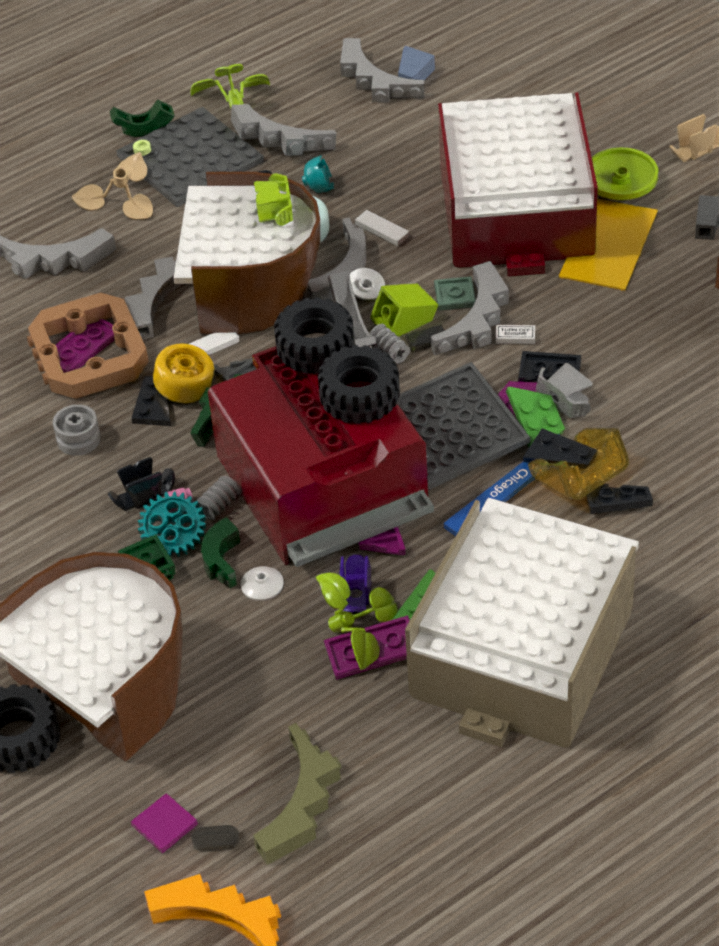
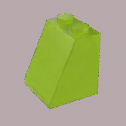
[370,283,439,337]

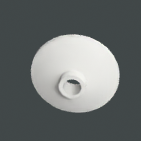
[349,268,385,300]
[241,566,284,601]

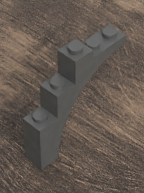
[695,194,719,240]

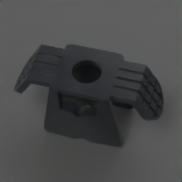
[108,457,175,511]

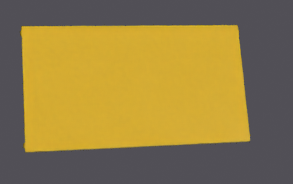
[559,199,658,291]

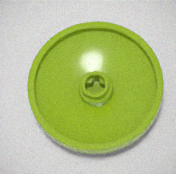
[592,147,658,200]

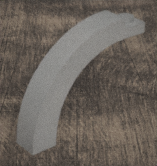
[307,217,366,300]

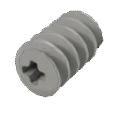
[370,324,410,364]
[197,476,242,520]

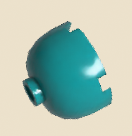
[302,155,334,193]

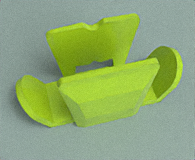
[254,173,293,226]

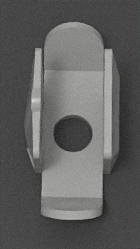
[536,363,593,418]

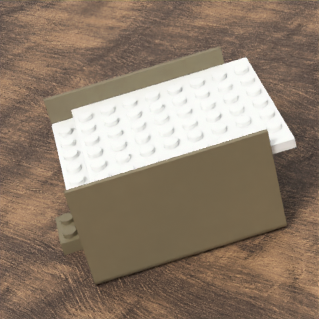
[405,498,639,748]

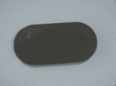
[192,825,240,852]

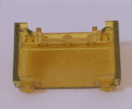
[527,428,629,500]

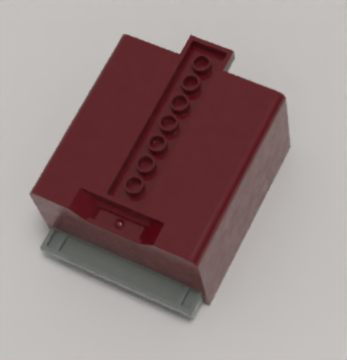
[208,346,434,567]

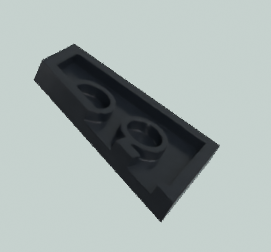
[131,376,171,426]
[523,428,598,469]
[582,482,653,514]

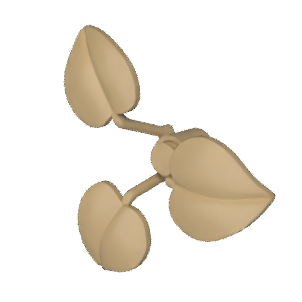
[72,152,153,220]

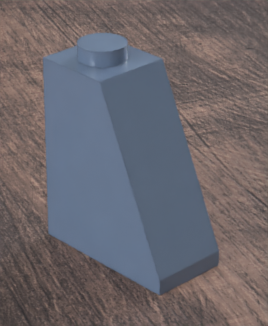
[398,46,435,80]

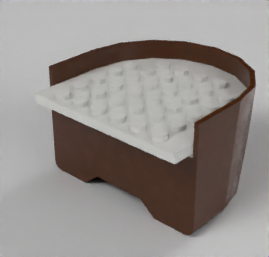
[174,172,320,334]
[0,552,183,761]

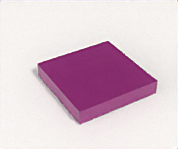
[131,793,198,854]

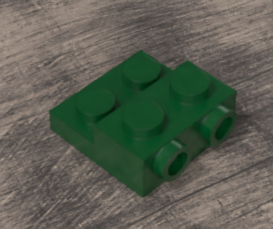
[118,534,176,581]

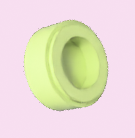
[133,140,151,156]

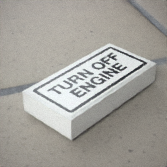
[496,325,535,344]

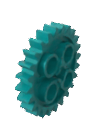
[138,491,207,558]

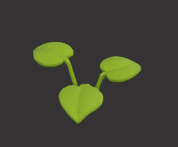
[190,64,270,110]
[315,573,398,670]

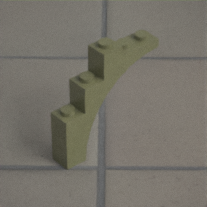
[253,723,342,865]

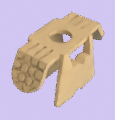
[669,114,719,162]

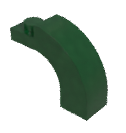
[110,99,175,137]
[201,517,241,589]

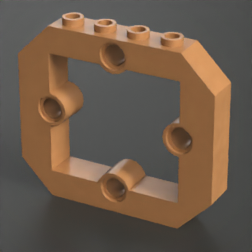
[27,293,149,399]

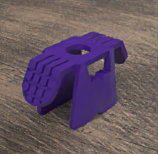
[339,555,372,615]

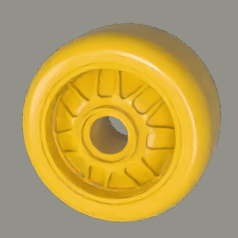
[153,343,214,403]

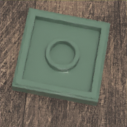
[434,276,476,311]

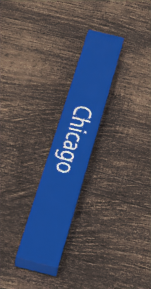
[444,434,560,537]

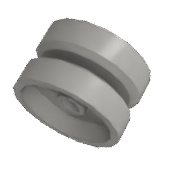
[53,405,101,455]

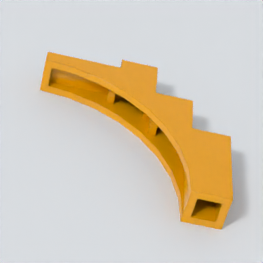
[144,874,281,946]

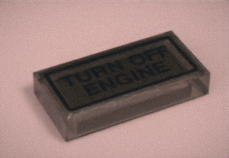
[405,325,445,352]

